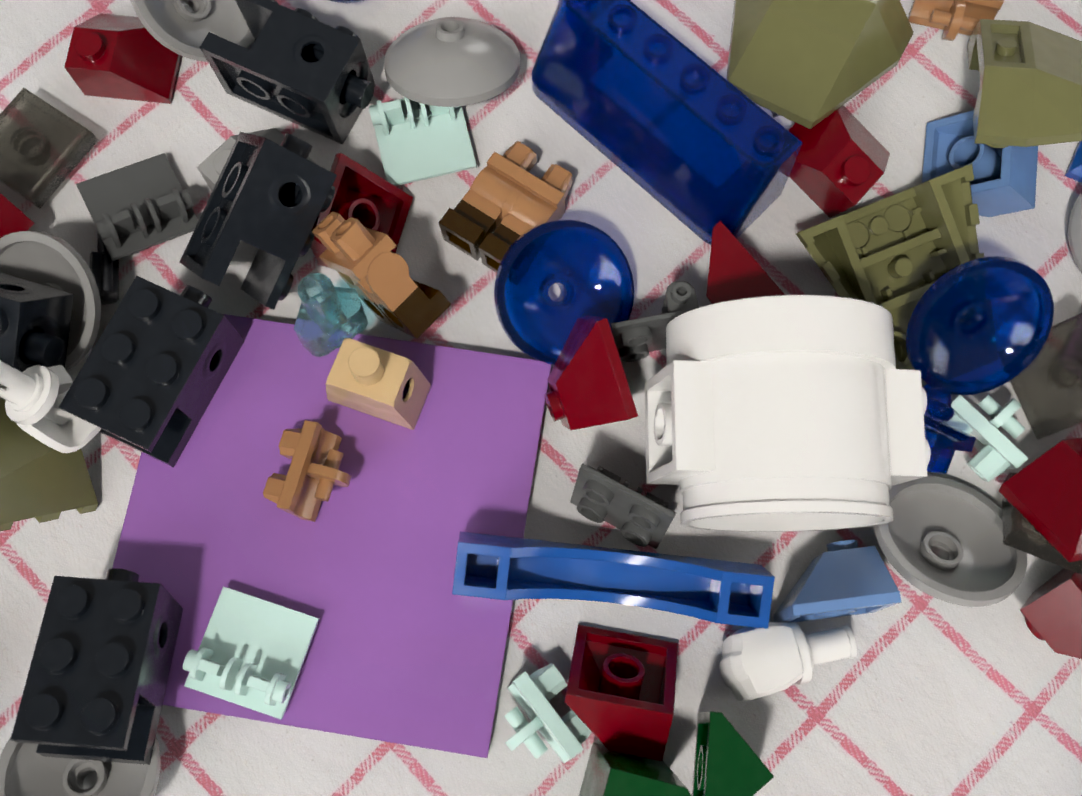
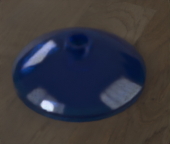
[494,220,634,365]
[906,256,1054,395]

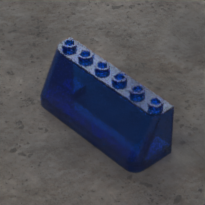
[531,0,803,245]

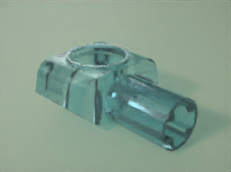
[294,273,368,357]

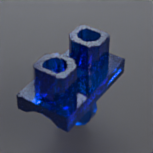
[923,384,976,474]

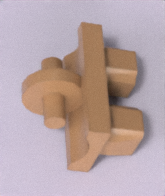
[908,0,1004,41]
[263,420,352,522]

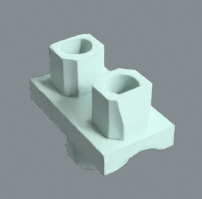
[932,394,1028,482]
[504,663,592,764]

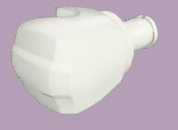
[0,360,101,453]
[719,622,857,701]

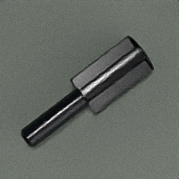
[89,230,119,305]

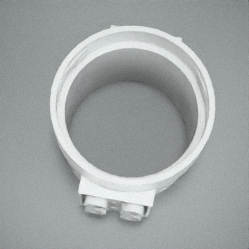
[645,295,931,532]

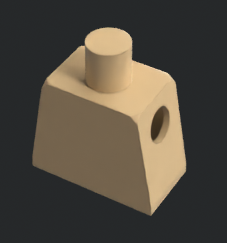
[325,338,431,430]

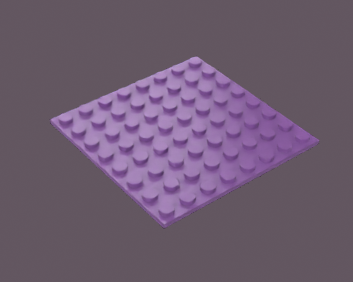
[112,314,551,758]

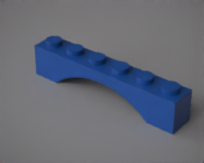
[452,531,775,629]

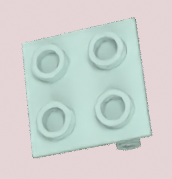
[369,97,477,186]
[183,586,319,720]

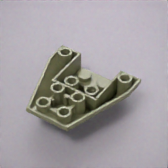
[725,0,914,129]
[967,19,1082,148]

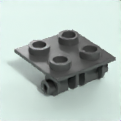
[76,153,199,261]
[611,281,700,362]
[570,463,676,549]

